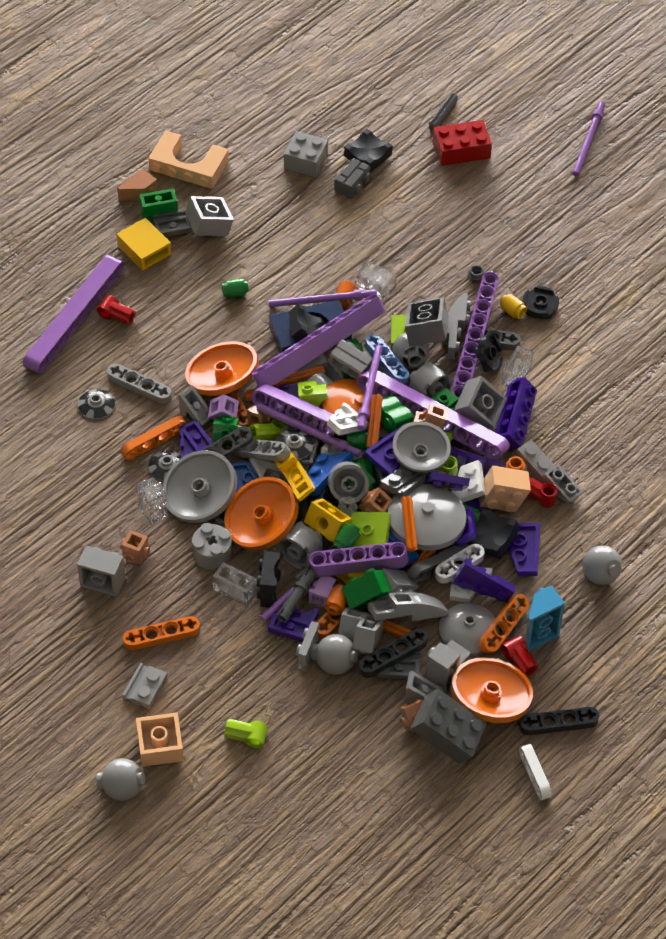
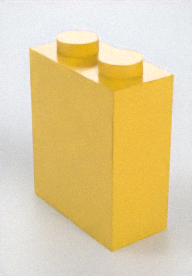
[117,218,171,271]

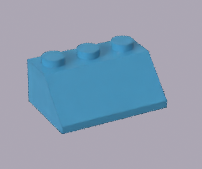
[525,585,565,652]

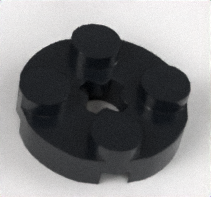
[523,286,559,319]
[475,335,503,372]

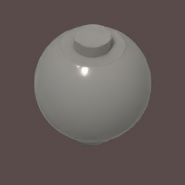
[392,333,429,369]
[582,545,622,585]
[311,634,358,675]
[96,758,145,801]

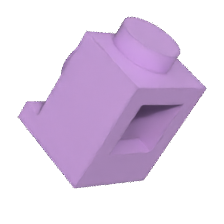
[208,394,239,420]
[309,576,336,608]

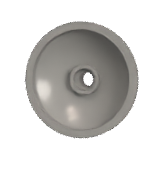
[392,421,451,472]
[439,603,499,656]

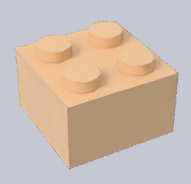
[479,466,531,512]
[136,712,184,767]

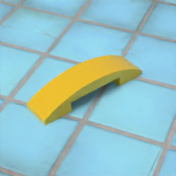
[274,452,315,501]

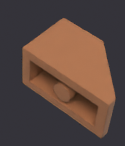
[117,169,158,201]

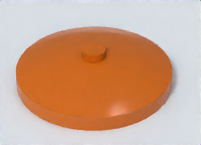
[185,341,259,396]
[320,379,383,435]
[224,477,299,550]
[451,657,533,723]

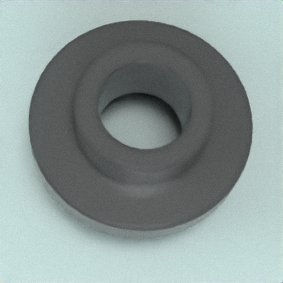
[468,265,486,282]

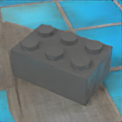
[405,297,449,347]
[410,689,487,763]

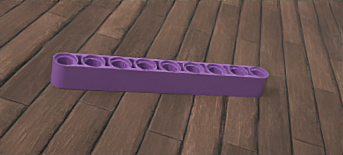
[22,255,124,374]
[451,271,499,398]
[252,294,386,388]
[357,369,510,460]

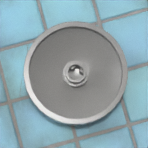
[162,450,237,523]
[388,484,466,550]

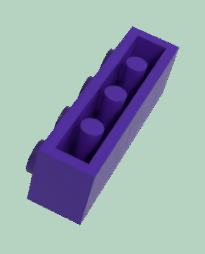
[495,377,537,452]

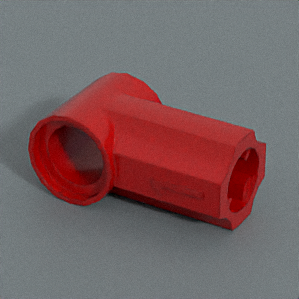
[97,295,136,325]
[528,477,558,508]
[501,636,539,677]

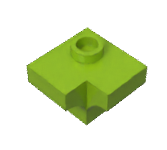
[297,381,328,407]

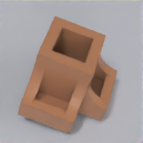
[413,403,448,429]

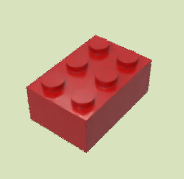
[432,120,492,166]

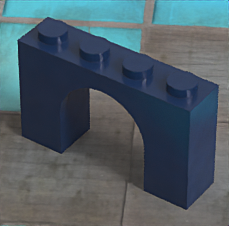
[269,299,352,353]

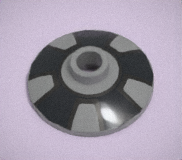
[78,389,115,420]
[276,429,314,461]
[148,450,181,482]

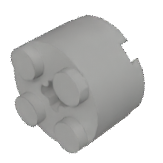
[409,361,452,398]
[328,462,369,504]
[277,522,323,569]
[192,523,232,570]

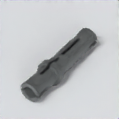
[276,569,317,623]

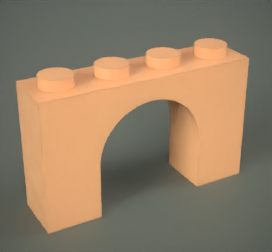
[148,130,229,189]

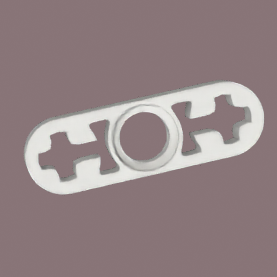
[435,544,484,584]
[519,744,552,800]

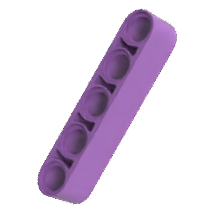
[251,384,335,436]
[309,542,409,577]

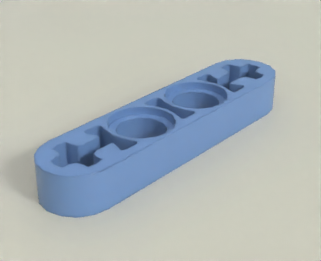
[364,334,409,385]

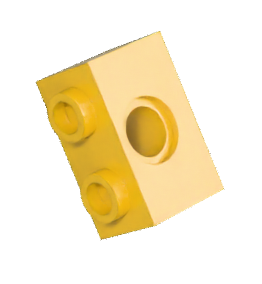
[304,498,353,542]

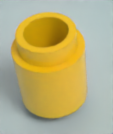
[500,294,527,319]

